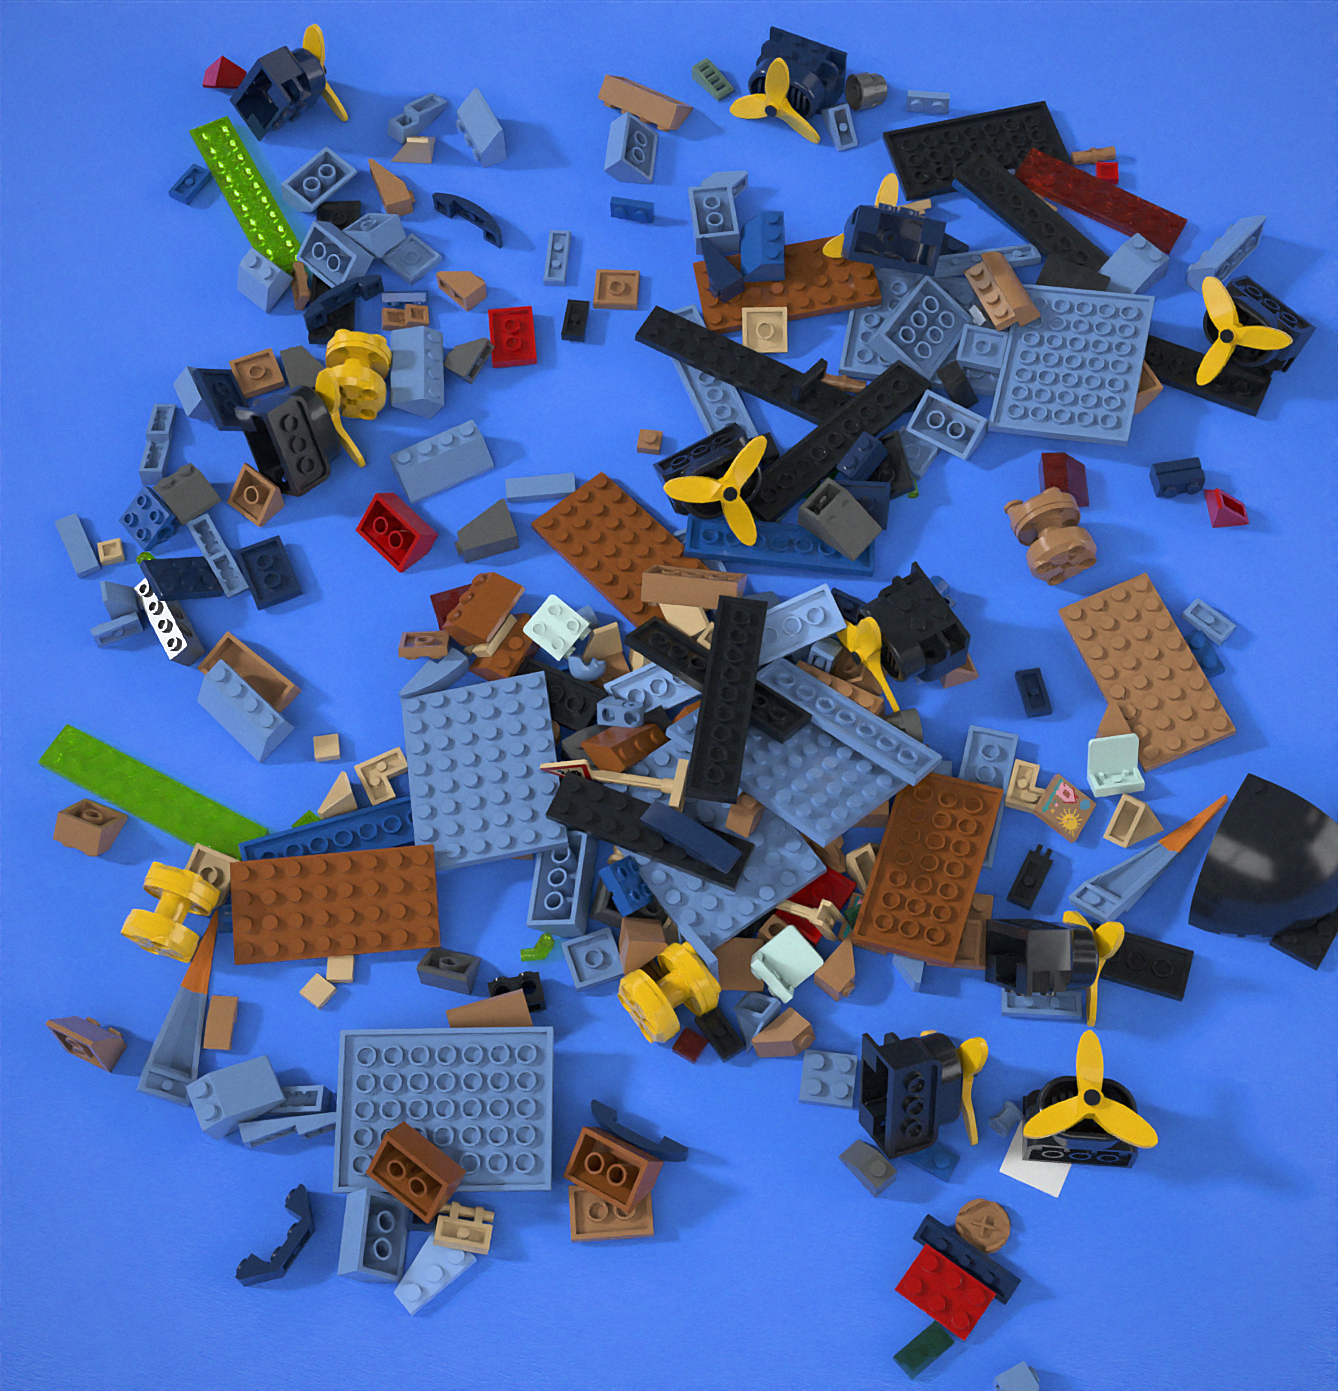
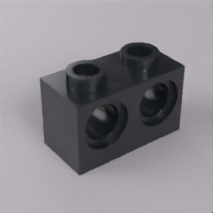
[487,971,547,1013]

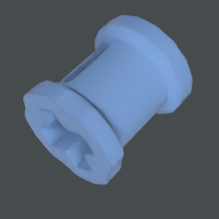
[988,1101,1024,1138]

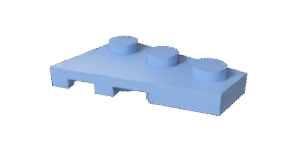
[394,1227,477,1316]

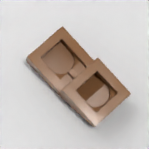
[381,304,429,331]
[203,995,239,1050]

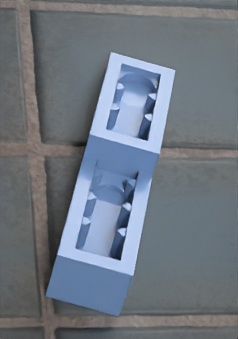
[139,404,177,485]
[186,513,249,599]
[262,1085,332,1116]
[238,1112,336,1150]

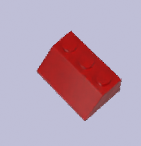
[355,492,439,573]

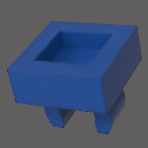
[217,904,233,934]

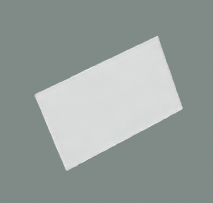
[999,1120,1071,1198]

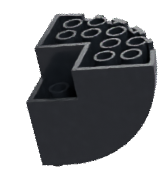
[1188,773,1338,937]

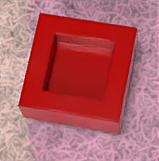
[1095,162,1119,185]

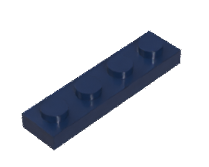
[913,1214,1022,1305]

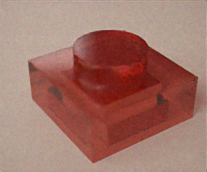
[672,1027,708,1065]

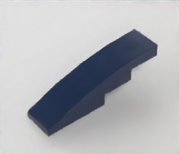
[640,800,742,874]

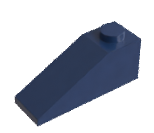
[700,236,745,304]

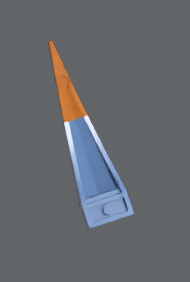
[1068,795,1228,923]
[136,909,218,1108]

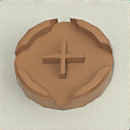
[955,1198,1010,1255]

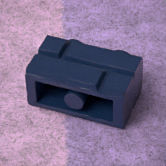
[835,431,889,481]
[1149,457,1205,498]

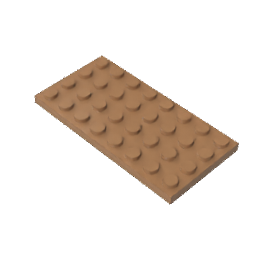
[1058,572,1236,773]

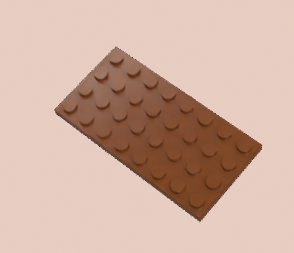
[693,235,882,334]
[531,471,710,628]
[851,772,1004,969]
[230,844,441,966]

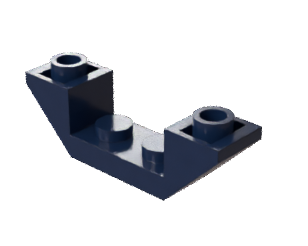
[235,1183,315,1287]

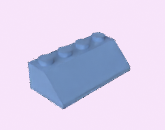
[1186,215,1267,295]
[391,326,444,419]
[389,419,495,505]
[197,659,295,763]
[526,831,598,937]

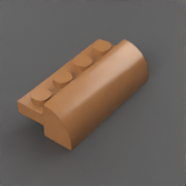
[963,252,1041,332]

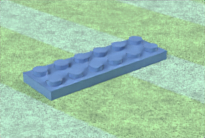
[958,725,1019,871]

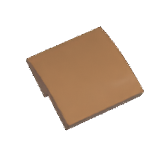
[712,937,764,992]

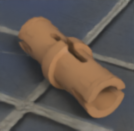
[1070,146,1116,166]
[821,373,867,394]

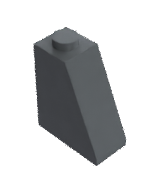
[280,345,325,391]
[454,498,519,563]

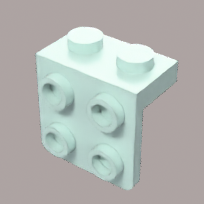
[523,595,591,661]
[1087,733,1145,797]
[750,925,824,1004]

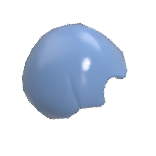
[568,655,607,682]

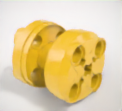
[325,329,392,420]
[120,862,221,963]
[617,941,721,1044]

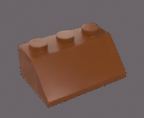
[443,572,526,646]
[468,613,541,682]
[580,722,669,773]
[366,1121,466,1224]
[563,1126,664,1213]

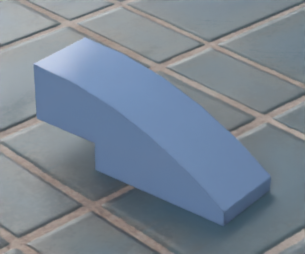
[387,92,448,144]
[398,648,470,702]

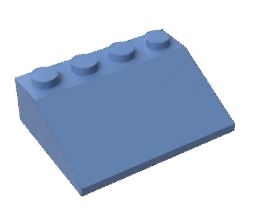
[867,275,973,381]

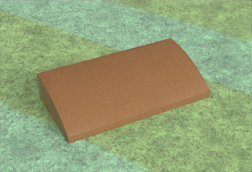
[197,631,302,713]

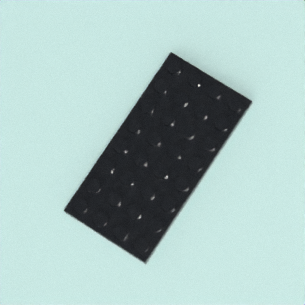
[882,100,1071,201]

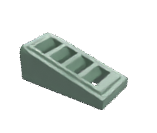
[692,58,734,101]

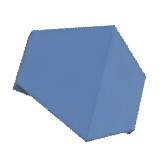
[733,991,781,1054]

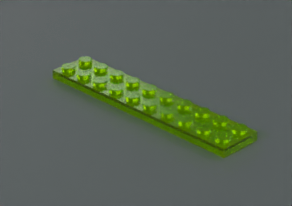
[189,116,306,274]
[38,724,270,861]

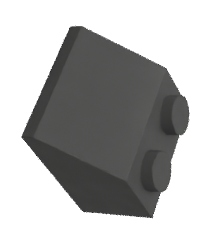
[152,463,222,526]

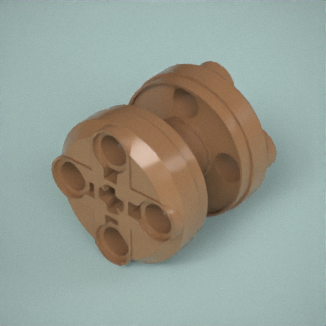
[1010,487,1097,586]

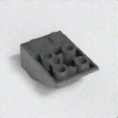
[797,477,882,562]

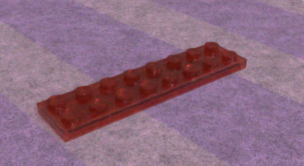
[1014,147,1188,255]

